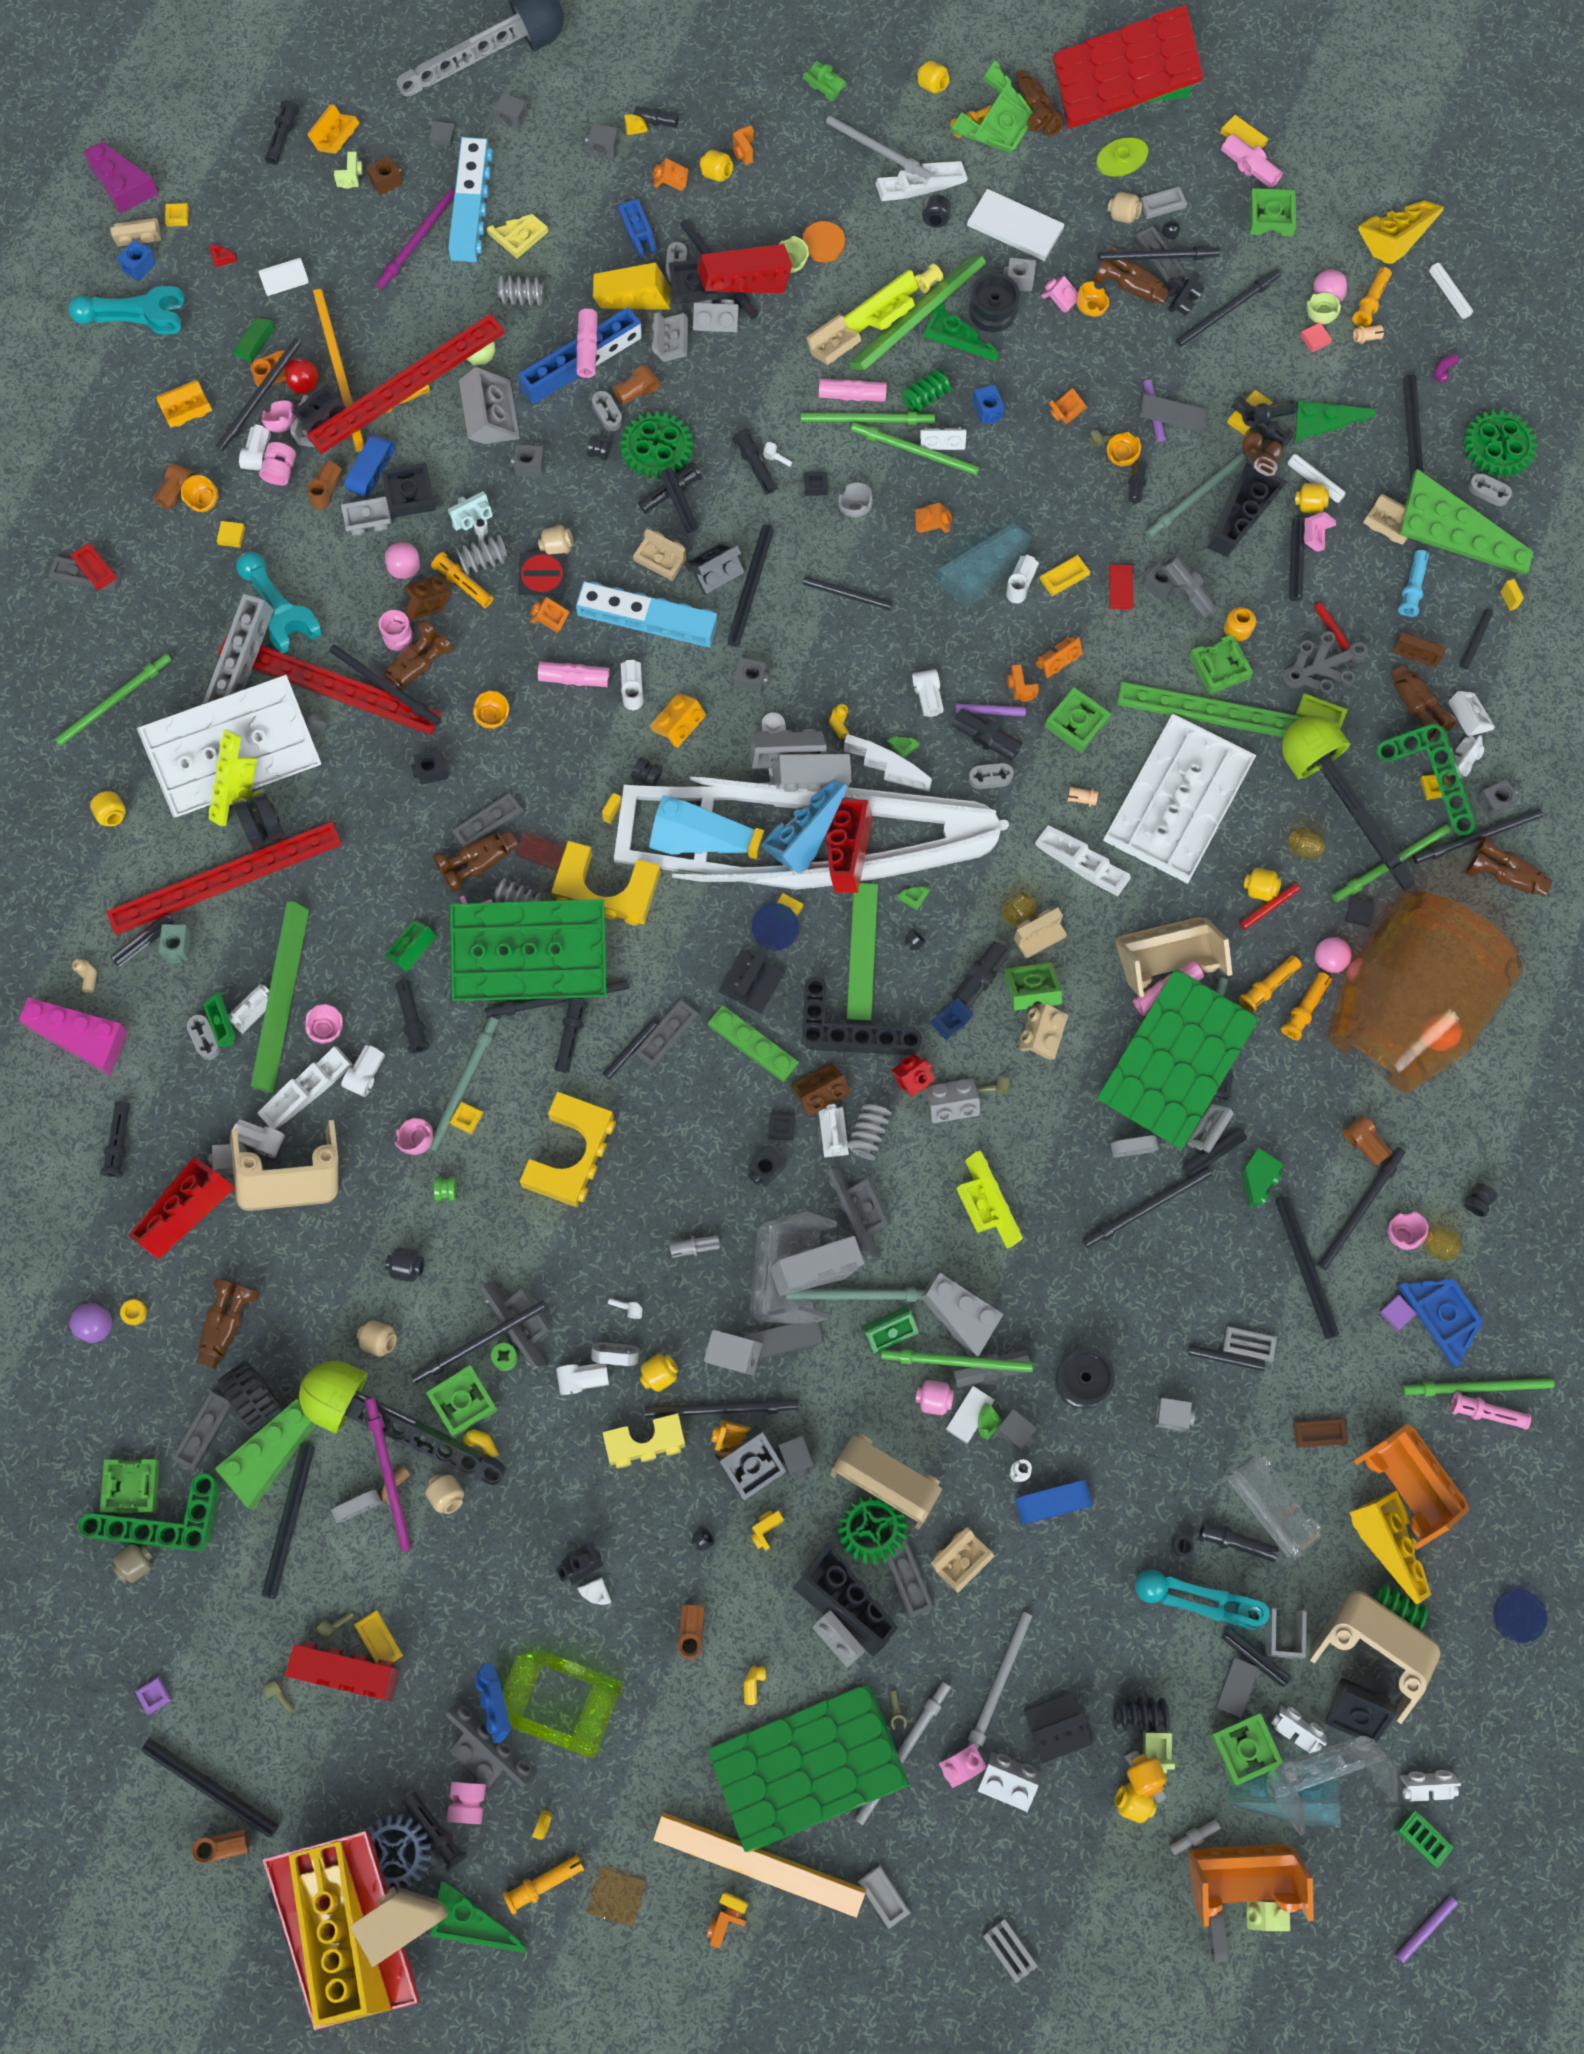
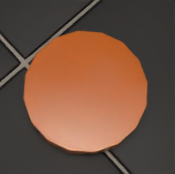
[802,221,845,263]

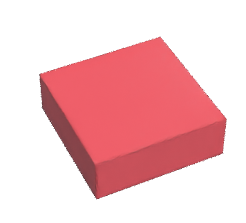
[1300,323,1332,352]

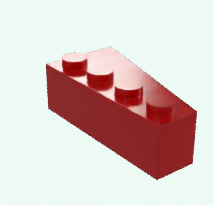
[697,244,793,294]
[826,799,873,893]
[285,1641,400,1702]

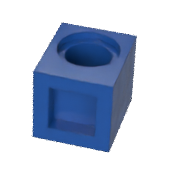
[117,240,156,282]
[972,384,1004,424]

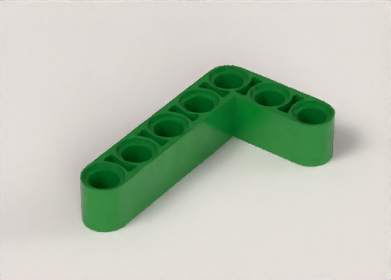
[1377,724,1477,835]
[78,1473,220,1552]

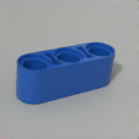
[345,434,395,498]
[1015,1480,1094,1525]

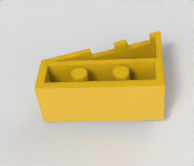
[593,262,671,310]

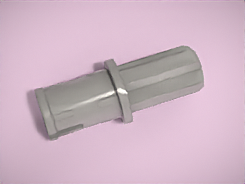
[670,1235,720,1258]

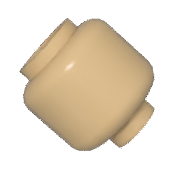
[1108,192,1142,224]
[538,525,574,554]
[357,1320,397,1357]
[425,1474,464,1514]

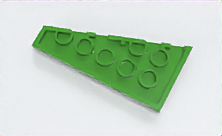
[1398,469,1533,575]

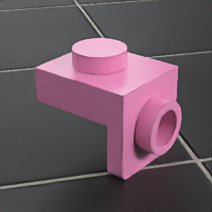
[1041,276,1078,313]
[1304,512,1336,551]
[939,1744,987,1788]

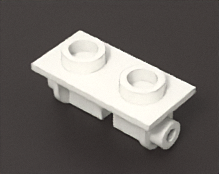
[920,427,966,450]
[1447,735,1484,778]
[228,984,269,1034]
[819,1104,849,1158]
[1271,1705,1326,1755]
[1400,1770,1461,1802]

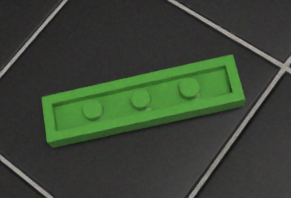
[708,1005,799,1083]

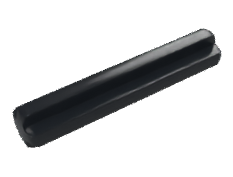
[661,467,698,533]
[110,914,175,967]
[1182,1128,1247,1176]
[1222,1627,1291,1687]

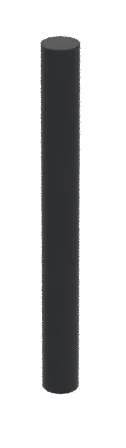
[803,576,893,610]

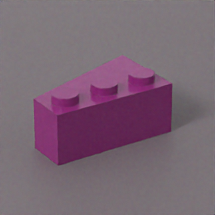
[83,142,158,214]

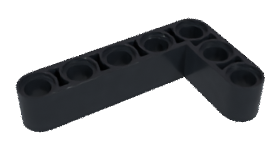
[802,976,922,1055]

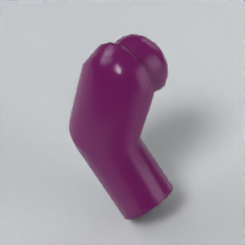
[1434,353,1459,383]

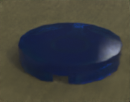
[751,903,800,951]
[1493,1590,1547,1643]

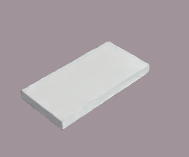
[967,189,1065,261]

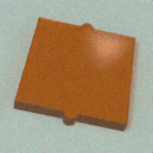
[588,1868,646,1927]

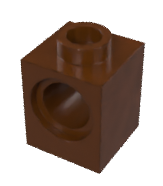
[366,156,403,196]

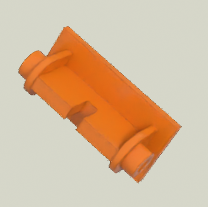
[1036,637,1083,679]

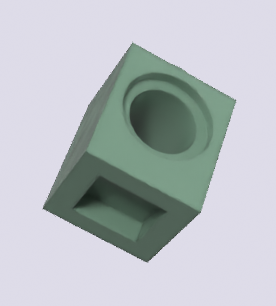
[159,924,191,963]

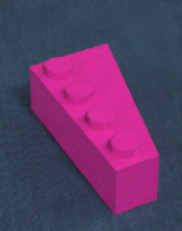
[19,998,127,1076]

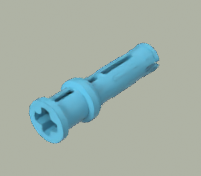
[1398,550,1429,617]

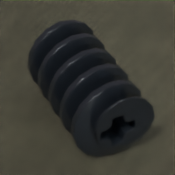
[1113,1696,1170,1733]

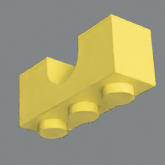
[603,1414,686,1468]

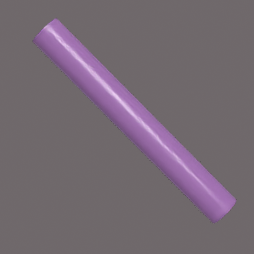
[1143,380,1166,442]
[955,703,1026,716]
[1395,1896,1458,1964]

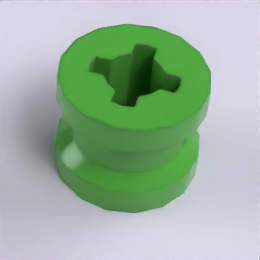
[434,1176,457,1201]
[491,1343,518,1371]

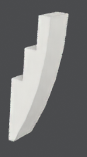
[875,161,968,201]
[844,734,932,792]
[1035,825,1131,896]
[258,1046,353,1130]

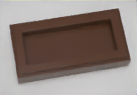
[1293,1418,1348,1448]

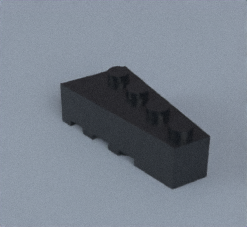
[1207,462,1287,557]
[792,1540,898,1657]

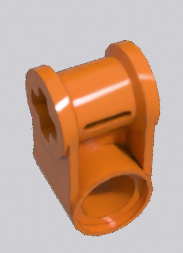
[251,350,286,387]

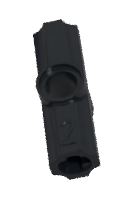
[952,708,1023,761]
[952,941,1011,1008]

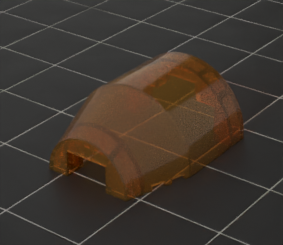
[1326,891,1523,1095]

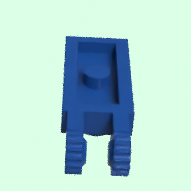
[617,199,657,258]
[475,1662,511,1743]

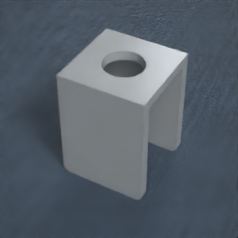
[704,1330,762,1376]
[1265,1607,1307,1659]

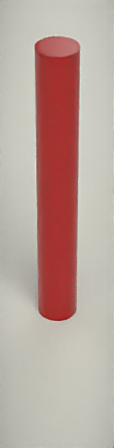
[1314,602,1353,662]
[1239,883,1300,930]

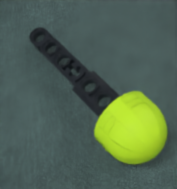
[1282,715,1415,891]
[299,1361,505,1486]

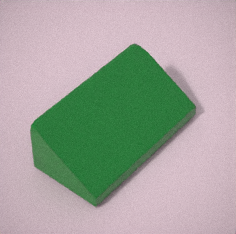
[232,319,274,363]
[384,920,437,972]
[203,992,235,1047]
[861,1306,919,1354]

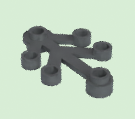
[1283,631,1368,695]

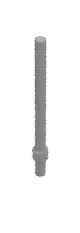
[826,116,932,180]
[968,1612,1032,1750]
[854,1682,951,1825]

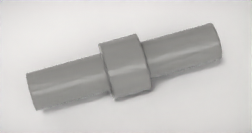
[1169,1819,1221,1856]

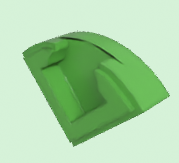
[887,736,920,758]
[897,886,930,910]
[978,1403,1003,1440]

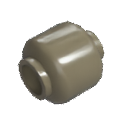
[111,1544,153,1583]

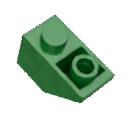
[1241,1148,1284,1209]

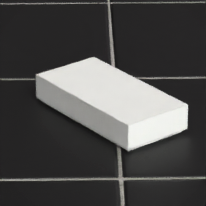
[946,1386,994,1444]

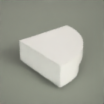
[578,1578,612,1605]

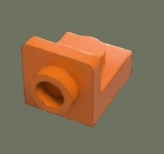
[530,597,569,633]

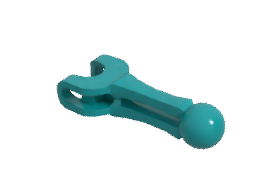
[68,286,184,334]
[236,551,321,654]
[1135,1569,1269,1630]

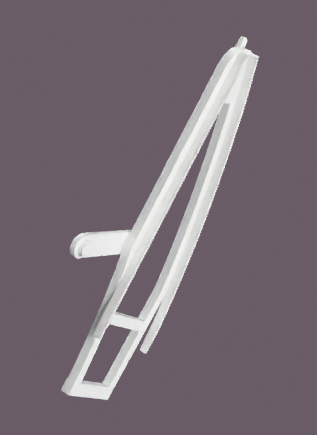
[614,713,1009,890]

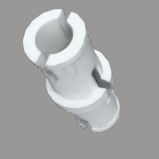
[1010,1459,1032,1482]

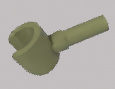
[1089,430,1115,448]
[976,1077,1010,1094]
[317,1612,354,1638]
[263,1680,294,1713]
[890,1691,907,1730]

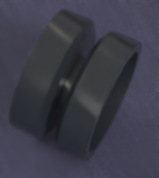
[969,273,1020,333]
[232,788,284,849]
[1055,1348,1115,1409]

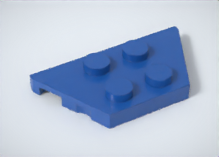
[1398,1279,1484,1369]

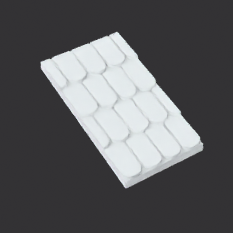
[137,675,321,818]
[1103,714,1256,884]

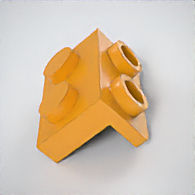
[308,104,359,154]
[156,380,212,428]
[649,692,706,748]

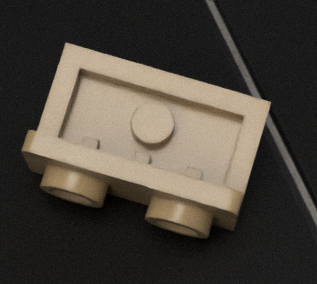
[110,218,161,247]
[807,314,861,365]
[1363,494,1407,545]
[633,529,687,581]
[1014,908,1067,958]
[1019,1004,1068,1060]
[931,1527,994,1593]

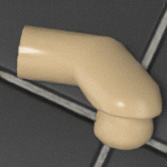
[72,958,97,993]

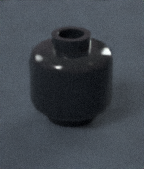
[922,194,951,228]
[385,1247,424,1282]

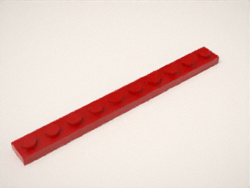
[307,314,504,455]
[218,634,441,735]
[106,822,342,935]

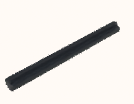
[1403,374,1424,481]
[727,524,774,647]
[1275,1196,1339,1339]
[262,1443,315,1599]
[141,1739,278,1837]

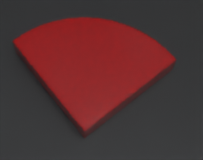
[209,245,237,267]

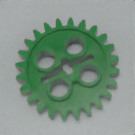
[1462,409,1538,478]
[620,411,693,481]

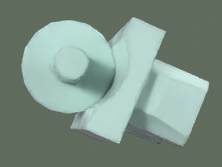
[448,491,492,531]

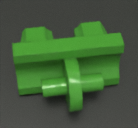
[803,61,846,101]

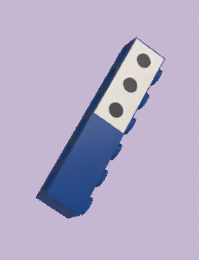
[518,307,642,405]

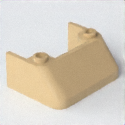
[1116,917,1233,997]
[230,1120,338,1211]
[830,1434,942,1529]
[1310,1591,1440,1724]
[349,1887,448,1967]

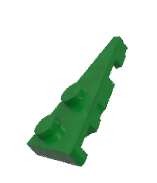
[924,302,999,361]
[1294,401,1376,442]
[430,1881,527,1953]

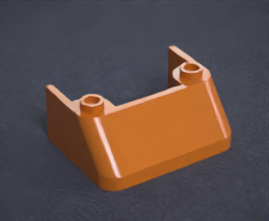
[1354,1424,1469,1550]
[1188,1844,1314,1927]

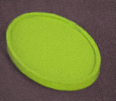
[1096,138,1148,176]

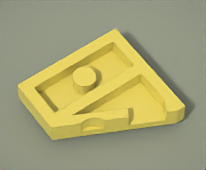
[487,214,548,259]

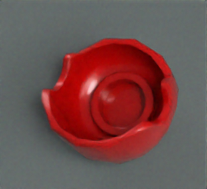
[284,357,318,395]

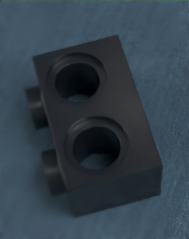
[292,384,346,433]

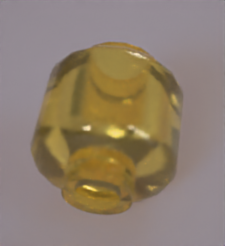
[1288,827,1325,861]
[1001,892,1037,927]
[1424,1225,1463,1262]

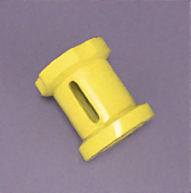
[915,264,943,293]

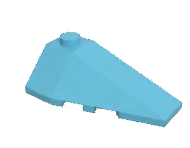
[649,795,754,854]

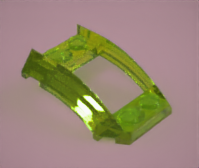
[502,1650,622,1759]

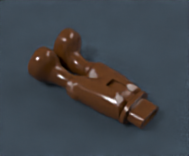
[1016,70,1063,137]
[1093,247,1169,305]
[1242,431,1283,476]
[383,620,454,690]
[1390,665,1458,739]
[432,830,518,893]
[1466,835,1553,897]
[196,1278,260,1369]

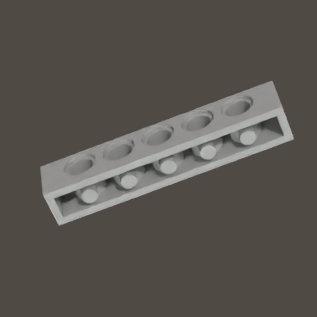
[203,594,274,704]

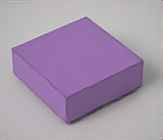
[1380,1295,1417,1331]
[135,1677,172,1715]

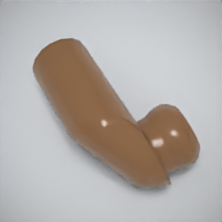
[381,1466,410,1506]

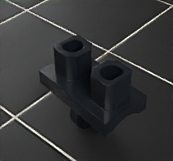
[1166,272,1205,316]
[556,1542,603,1585]

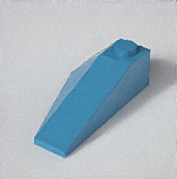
[760,779,847,874]

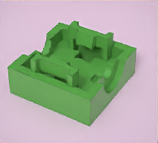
[1249,188,1296,237]
[1189,635,1253,695]
[1044,687,1111,754]
[1004,962,1062,1011]
[426,1365,498,1438]
[100,1459,160,1514]
[1210,1713,1284,1786]

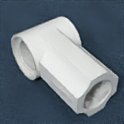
[239,425,271,471]
[1006,555,1039,603]
[621,660,644,710]
[912,669,943,717]
[342,1045,385,1097]
[233,1119,285,1159]
[556,1363,609,1395]

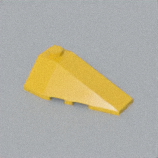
[1358,200,1444,264]
[1350,1490,1431,1604]

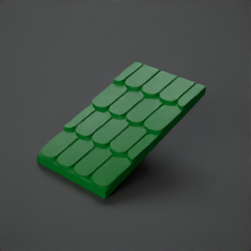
[449,899,606,1001]
[1097,967,1260,1150]
[708,1685,911,1853]

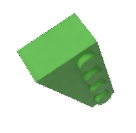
[215,1399,316,1511]

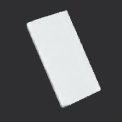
[258,258,309,296]
[1448,691,1495,736]

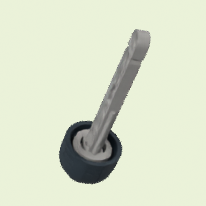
[396,0,564,96]

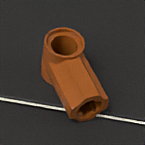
[613,365,661,405]
[307,461,343,509]
[153,463,196,510]
[1343,1115,1393,1167]
[678,1605,705,1660]
[192,1829,249,1863]

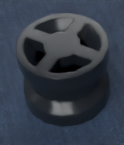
[587,434,612,461]

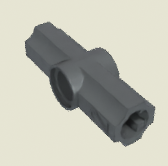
[1161,553,1216,618]
[951,1350,1030,1389]

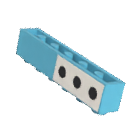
[449,137,493,262]
[576,581,718,648]

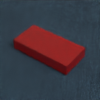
[70,542,117,591]
[1109,565,1133,610]

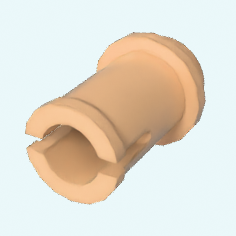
[1353,325,1384,344]
[1068,786,1098,807]

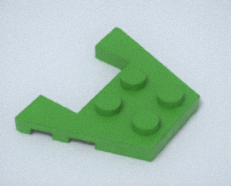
[949,60,1033,153]

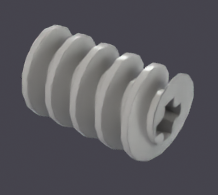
[498,275,544,306]
[456,535,508,575]
[493,878,547,903]
[847,1104,892,1160]

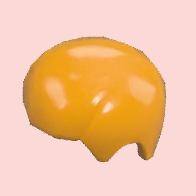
[1076,281,1109,317]
[1106,432,1141,467]
[181,475,219,513]
[473,690,510,729]

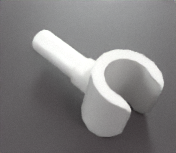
[763,442,792,467]
[474,520,488,548]
[608,1298,642,1319]

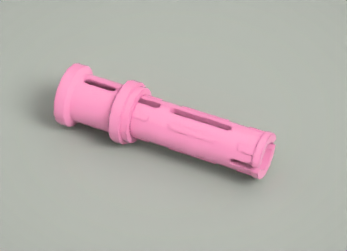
[1450,1392,1531,1430]

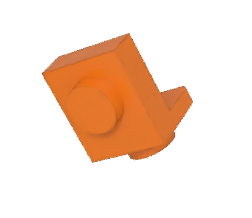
[733,125,754,165]
[652,158,688,191]
[1049,388,1087,424]
[915,503,952,533]
[1007,664,1039,702]
[706,1907,746,1949]

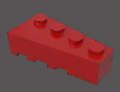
[127,1157,235,1260]

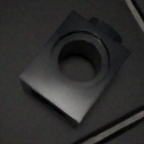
[411,749,449,785]
[748,1145,786,1188]

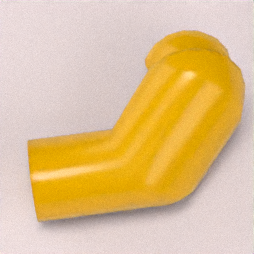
[829,704,850,740]
[463,1429,499,1458]
[743,1665,766,1705]

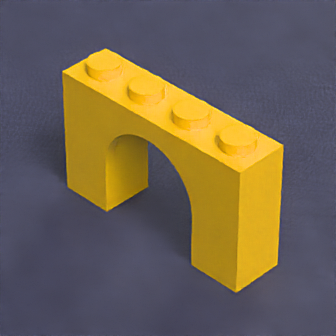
[551,841,661,926]
[520,1092,616,1207]

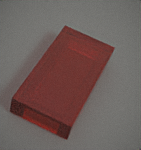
[515,833,566,872]

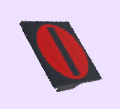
[518,553,565,595]

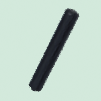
[1289,517,1305,601]

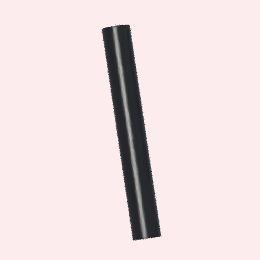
[1460,609,1494,670]
[602,1020,657,1080]
[1188,1345,1265,1371]

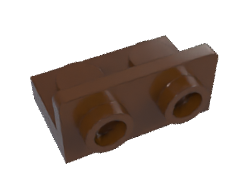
[404,576,452,621]
[1392,632,1446,668]
[790,1063,850,1116]

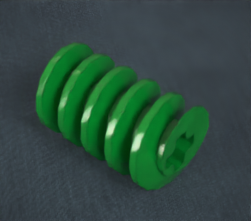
[901,368,951,412]
[1372,1583,1428,1631]

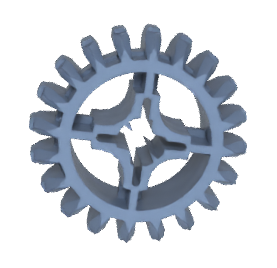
[367,1815,431,1891]

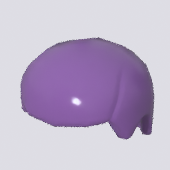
[69,1302,113,1343]

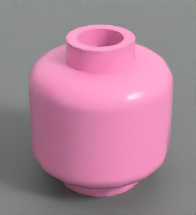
[916,1380,954,1415]

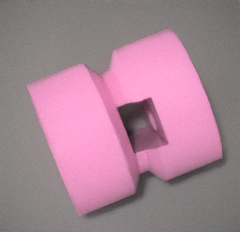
[259,442,296,486]
[379,610,413,651]
[447,1782,486,1824]

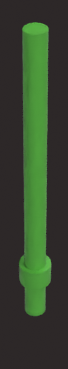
[801,411,935,425]
[851,422,980,476]
[54,653,172,746]
[1332,824,1450,902]
[881,1348,1034,1372]
[1402,1378,1554,1397]

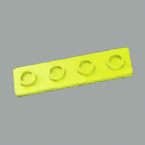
[844,270,918,333]
[209,729,257,826]
[956,1150,1023,1248]

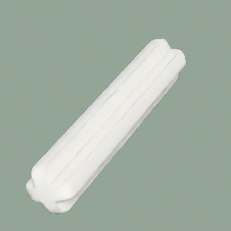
[1429,263,1473,319]
[1288,454,1346,503]

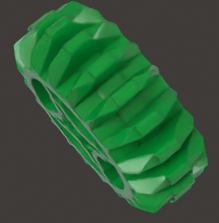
[838,1494,909,1566]

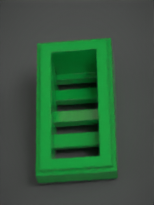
[1394,1810,1453,1869]

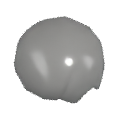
[838,482,873,518]

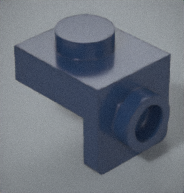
[930,998,973,1040]

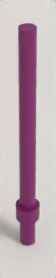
[376,189,455,289]
[365,1397,412,1552]

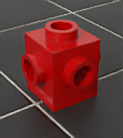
[891,1054,935,1096]

